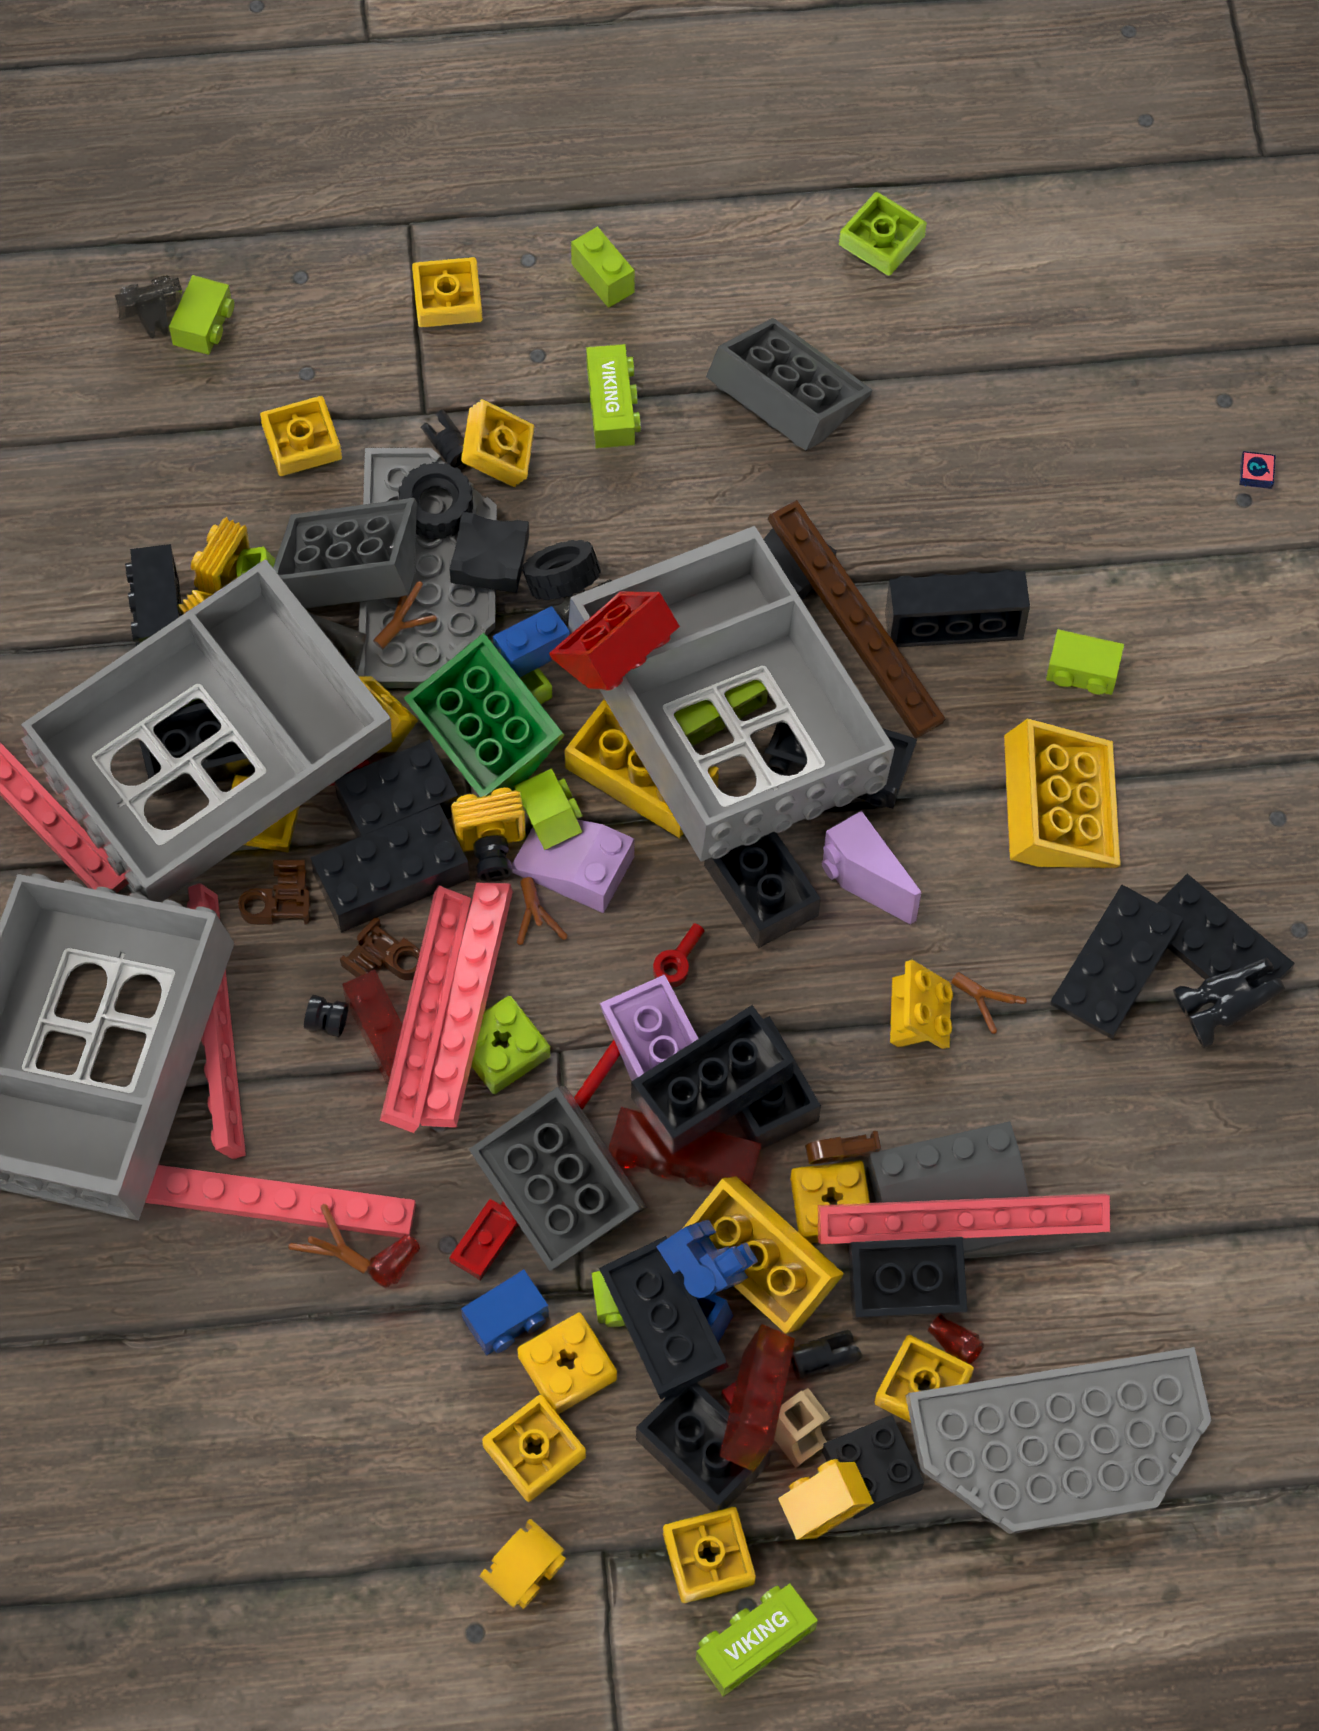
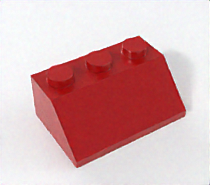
[549,591,680,691]

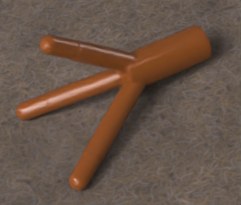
[373,581,437,650]
[517,877,568,945]
[951,972,1027,1034]
[288,1204,371,1274]

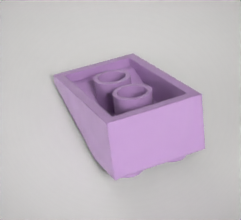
[822,811,921,925]
[511,819,635,913]
[600,975,699,1081]

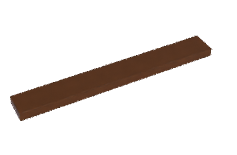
[767,500,946,739]

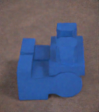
[656,1220,758,1298]

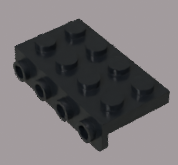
[763,722,917,809]

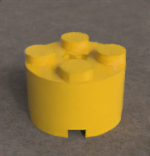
[479,1519,566,1609]

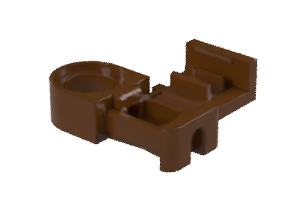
[238,860,311,925]
[340,918,420,984]
[805,1131,881,1165]

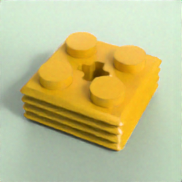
[412,257,483,327]
[260,396,342,476]
[461,399,535,487]
[191,517,250,594]
[451,787,526,852]
[790,1160,870,1243]
[517,1312,617,1414]
[874,1335,974,1423]
[482,1395,586,1502]
[663,1507,756,1603]

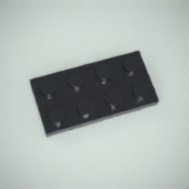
[1157,874,1295,1015]
[1051,884,1184,1039]
[599,1236,729,1400]

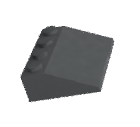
[706,318,873,451]
[273,498,417,609]
[469,1086,647,1271]
[867,1121,1037,1253]

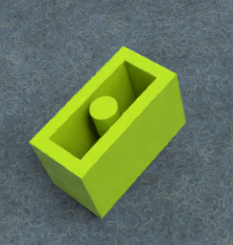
[571,226,635,308]
[169,275,235,355]
[1046,629,1124,695]
[514,768,583,850]

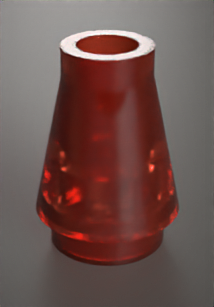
[367,1234,420,1288]
[928,1315,984,1365]

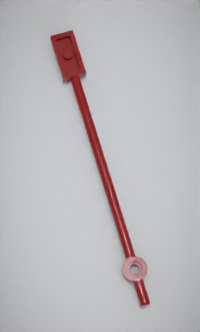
[449,923,705,1281]

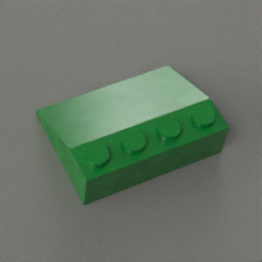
[404,633,564,797]

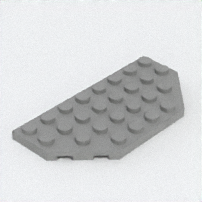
[357,448,497,688]
[906,1347,1212,1534]

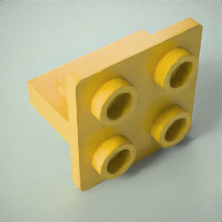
[890,960,953,1049]

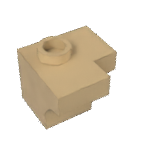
[762,1388,831,1468]

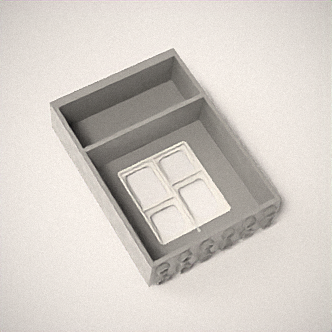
[568,526,895,862]
[21,559,392,903]
[0,873,234,1221]

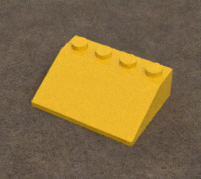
[1004,718,1120,868]

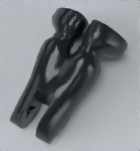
[1173,958,1285,1048]

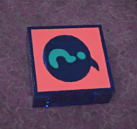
[1239,451,1276,489]

